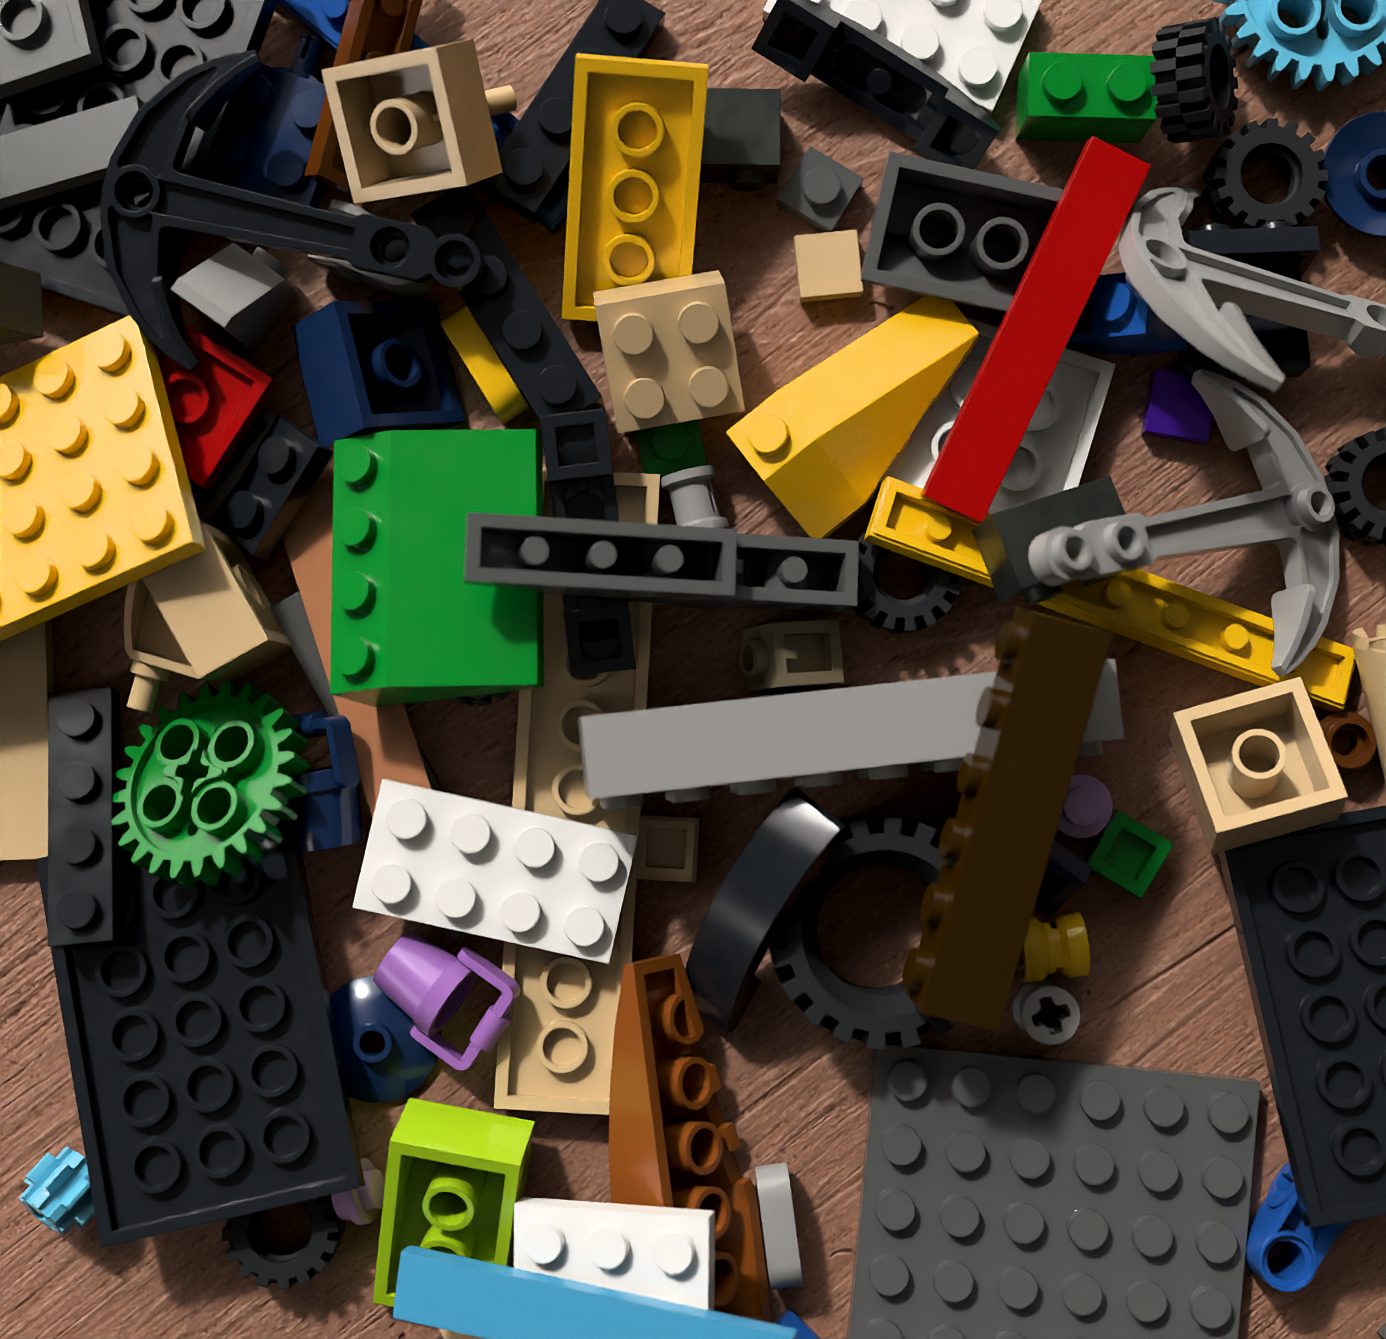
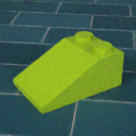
[373,1098,535,1307]

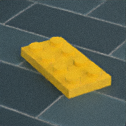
[562,53,709,322]

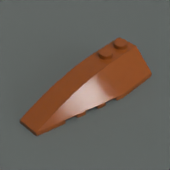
[609,953,773,1324]

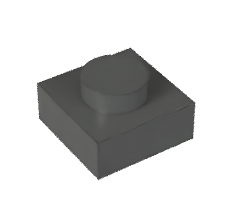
[777,146,864,233]

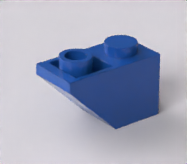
[1065,272,1187,355]

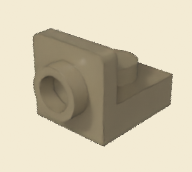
[739,619,844,691]

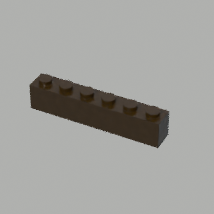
[902,606,1113,1031]

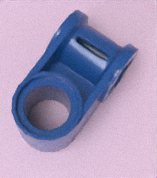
[1245,1161,1350,1292]

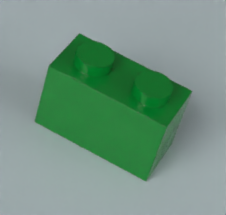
[1015,52,1157,143]

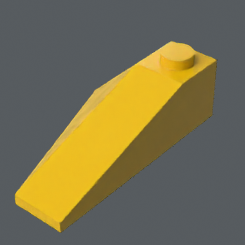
[726,296,980,539]

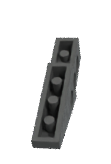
[463,512,859,613]

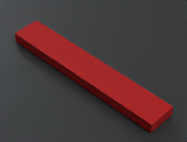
[920,136,1151,524]

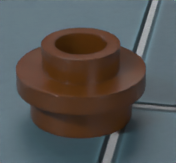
[1319,711,1377,775]

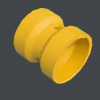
[1017,912,1090,983]

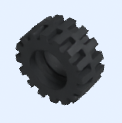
[1202,118,1328,229]
[222,1195,347,1290]

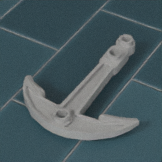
[1118,187,1386,392]
[1029,369,1340,677]

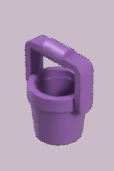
[373,931,520,1071]

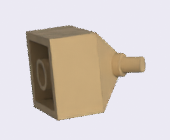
[321,39,517,204]
[124,523,292,713]

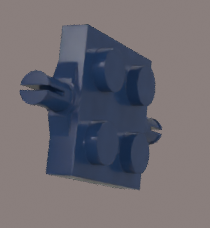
[212,34,327,208]

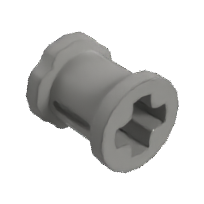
[660,465,729,529]
[1011,979,1080,1045]

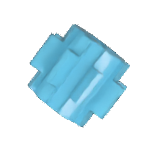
[19,1147,95,1237]

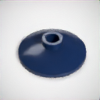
[1320,111,1386,238]
[329,974,442,1103]

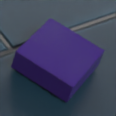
[1141,369,1213,445]

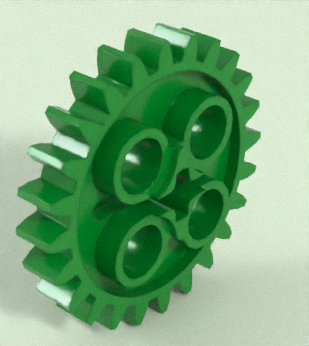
[111,680,310,888]

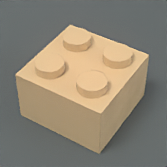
[593,270,745,433]
[1169,676,1348,854]

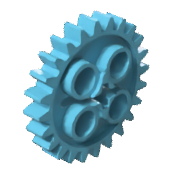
[1212,0,1386,92]

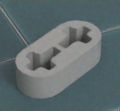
[755,1162,803,1290]

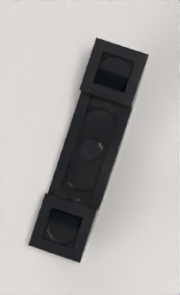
[751,0,1001,170]
[540,408,636,676]
[685,788,846,1034]

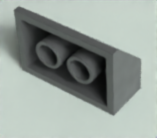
[860,151,1064,313]

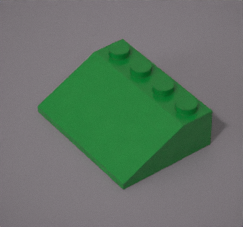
[330,429,544,707]

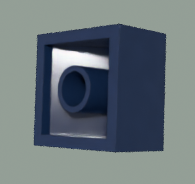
[291,301,465,449]

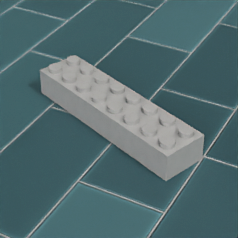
[577,659,1124,810]

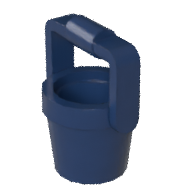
[287,711,363,852]

